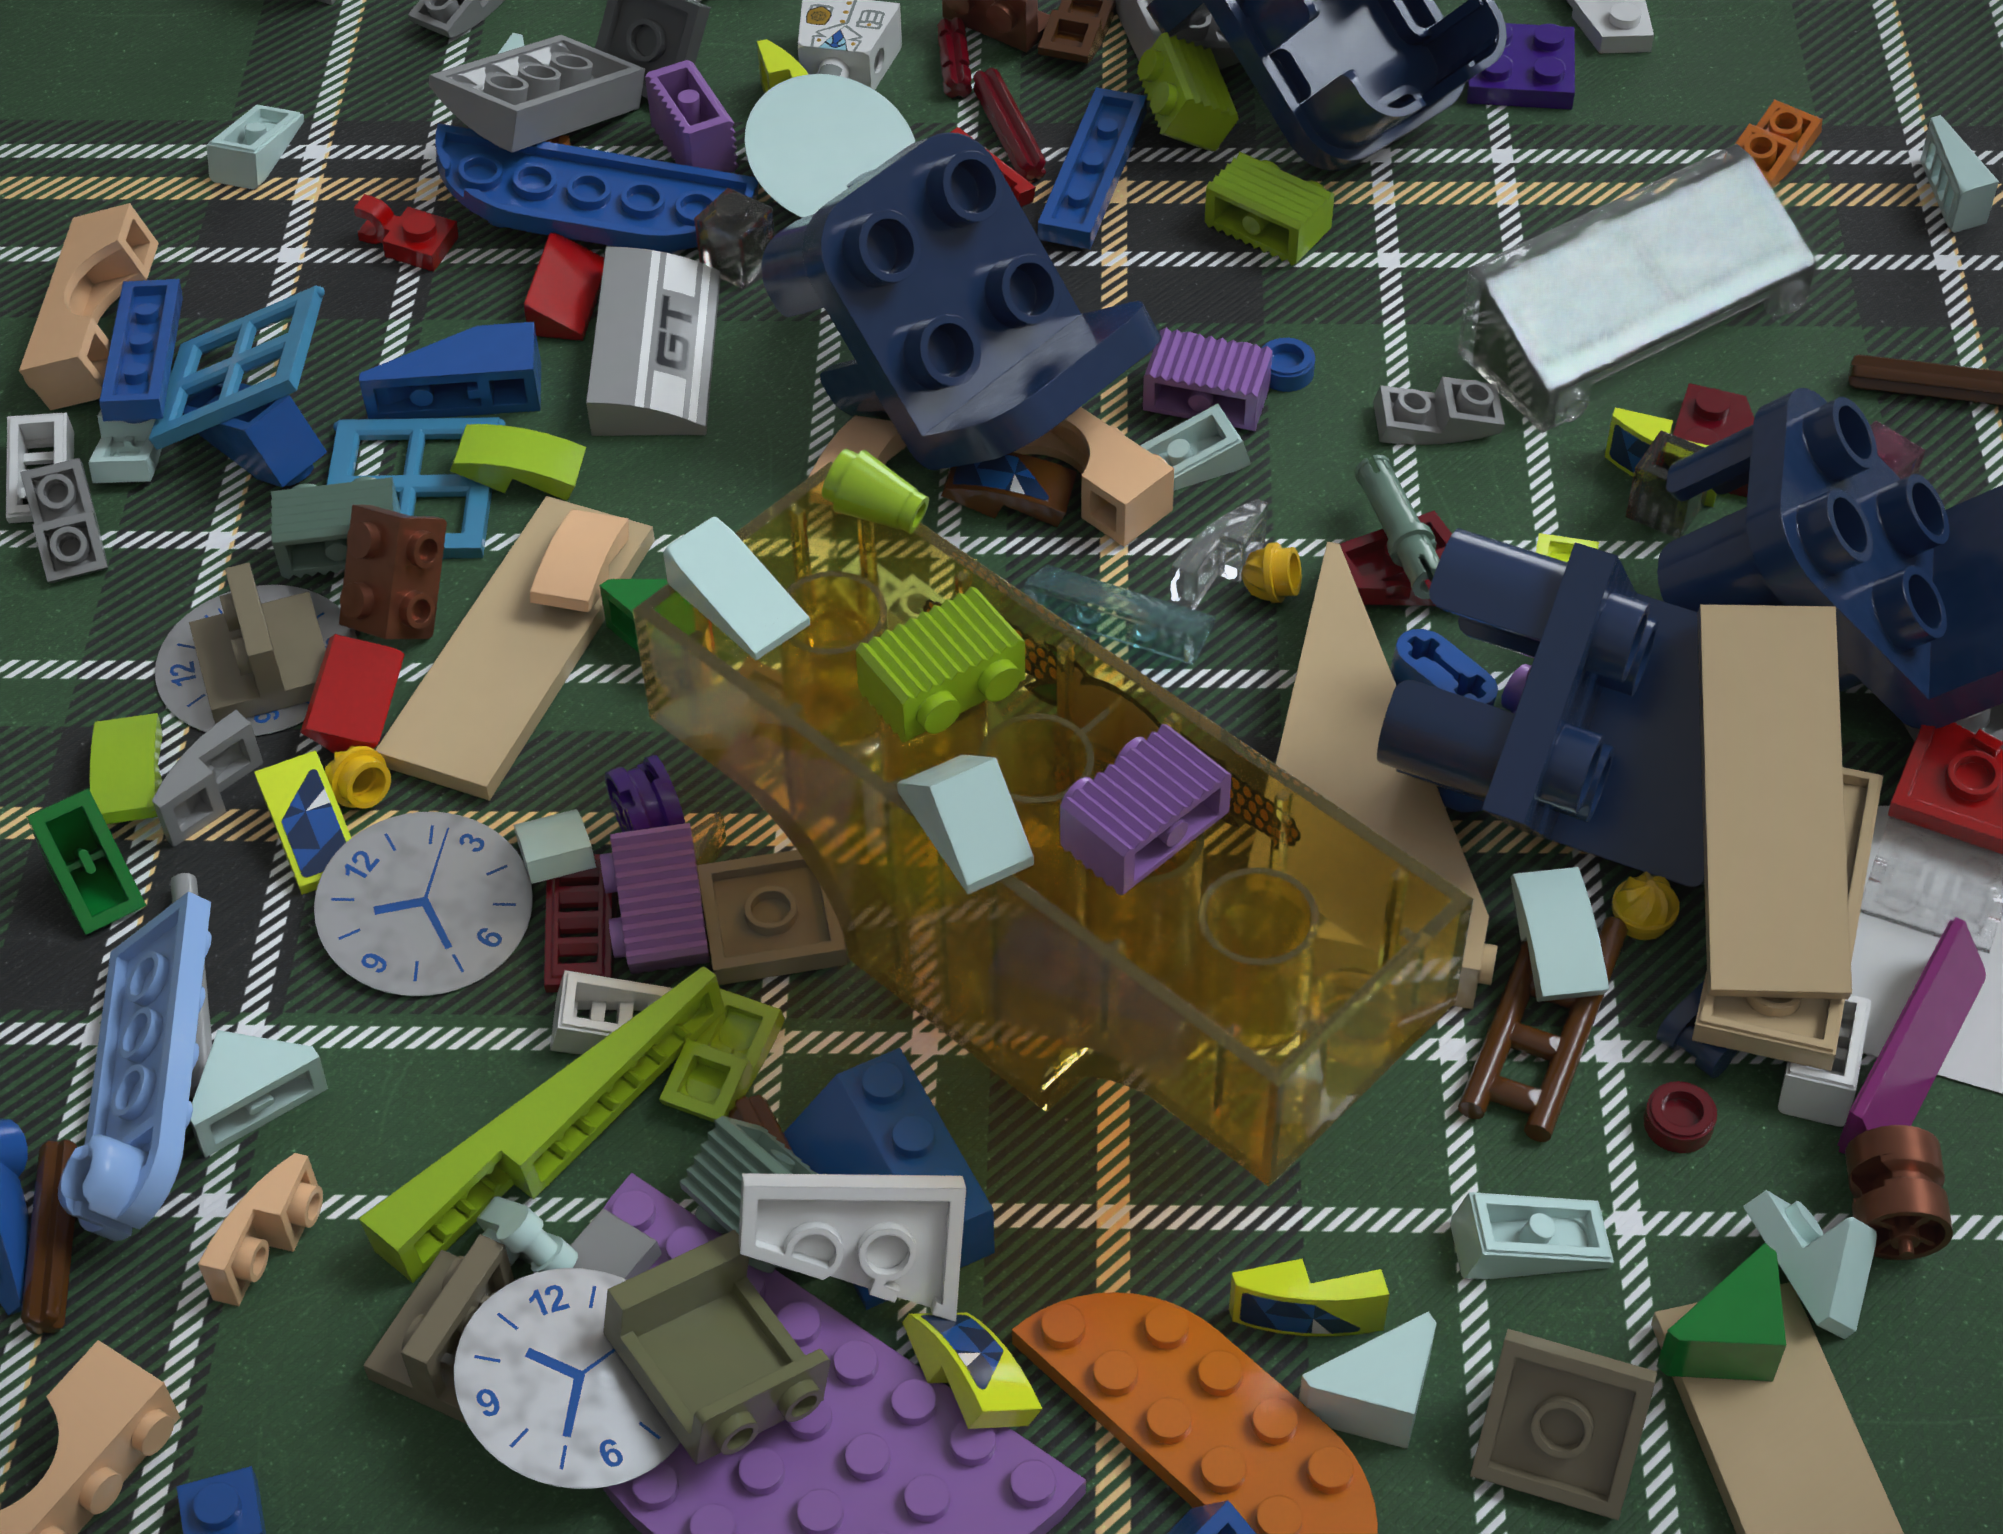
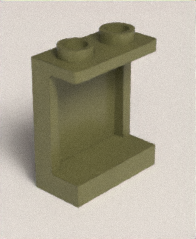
[603,1230,831,1465]

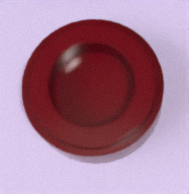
[1644,1081,1717,1153]

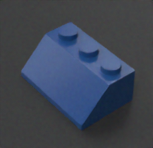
[784,1048,995,1310]

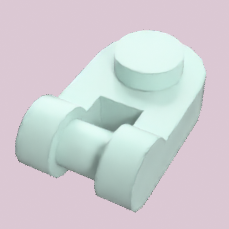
[476,1197,578,1273]

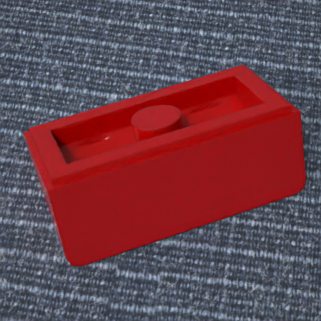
[524,233,605,341]
[300,634,404,754]

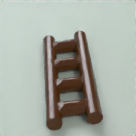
[1458,917,1628,1142]

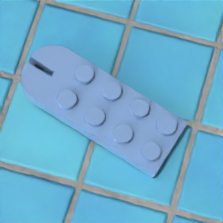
[58,891,212,1241]

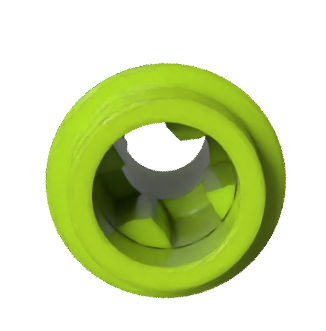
[822,449,929,534]

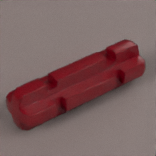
[937,17,972,99]

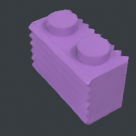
[645,60,739,173]
[1143,327,1272,431]
[1060,724,1231,895]
[600,823,710,974]

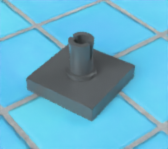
[595,0,711,99]

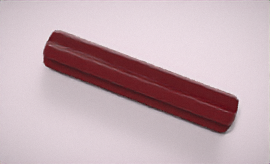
[973,67,1046,182]

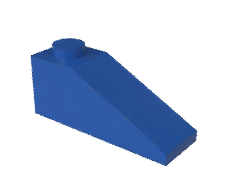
[359,322,541,419]
[182,382,327,487]

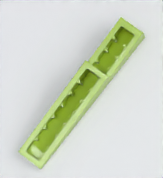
[358,966,725,1283]

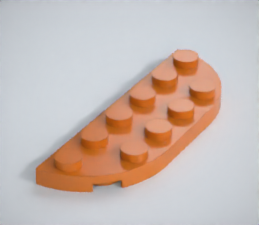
[1012,1292,1378,1534]

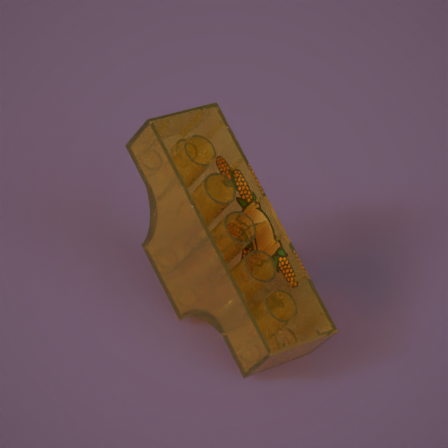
[633,462,1474,1187]

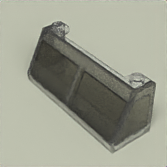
[1457,144,1816,433]

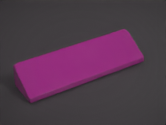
[1838,917,1986,1154]

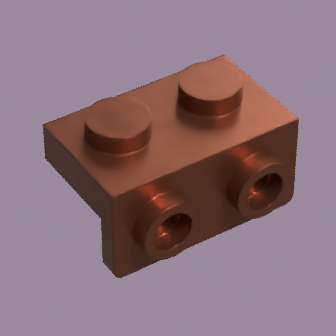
[942,0,1050,53]
[339,505,447,639]

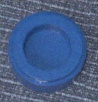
[1261,338,1315,392]

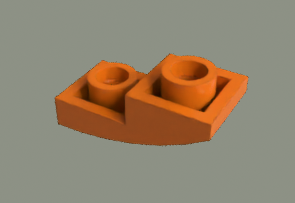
[1722,99,1823,188]

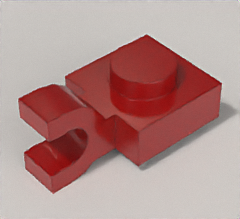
[354,194,459,272]

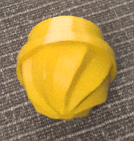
[1241,542,1302,603]
[325,746,391,809]
[1612,871,1679,940]

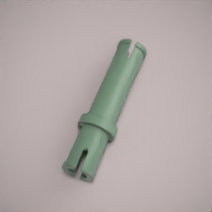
[1355,455,1440,599]

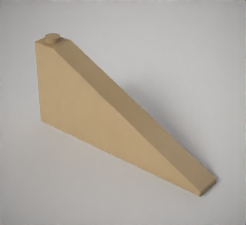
[1235,542,1498,1009]

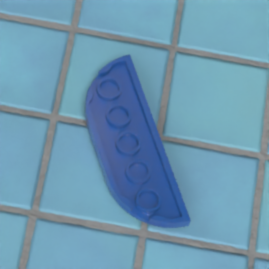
[435,123,759,254]

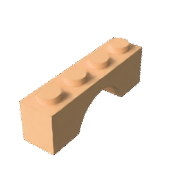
[19,203,159,411]
[1014,407,1174,547]
[0,1340,181,1534]

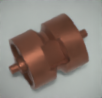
[1845,1125,1953,1260]

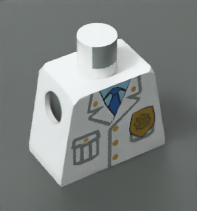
[798,0,902,90]

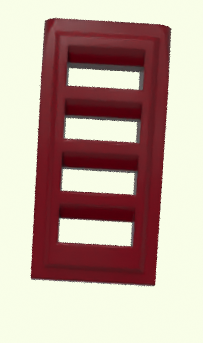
[544,854,618,993]

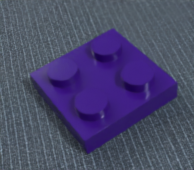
[1467,22,1575,110]

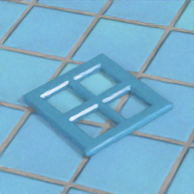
[149,285,325,450]
[327,417,506,559]

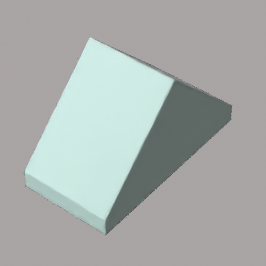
[897,755,1034,894]
[190,1030,328,1158]
[1299,1311,1436,1449]

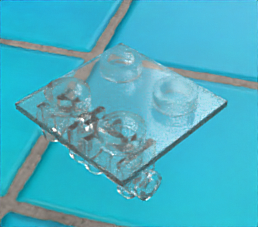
[1860,816,2003,954]

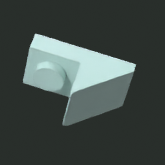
[1743,1190,1877,1339]

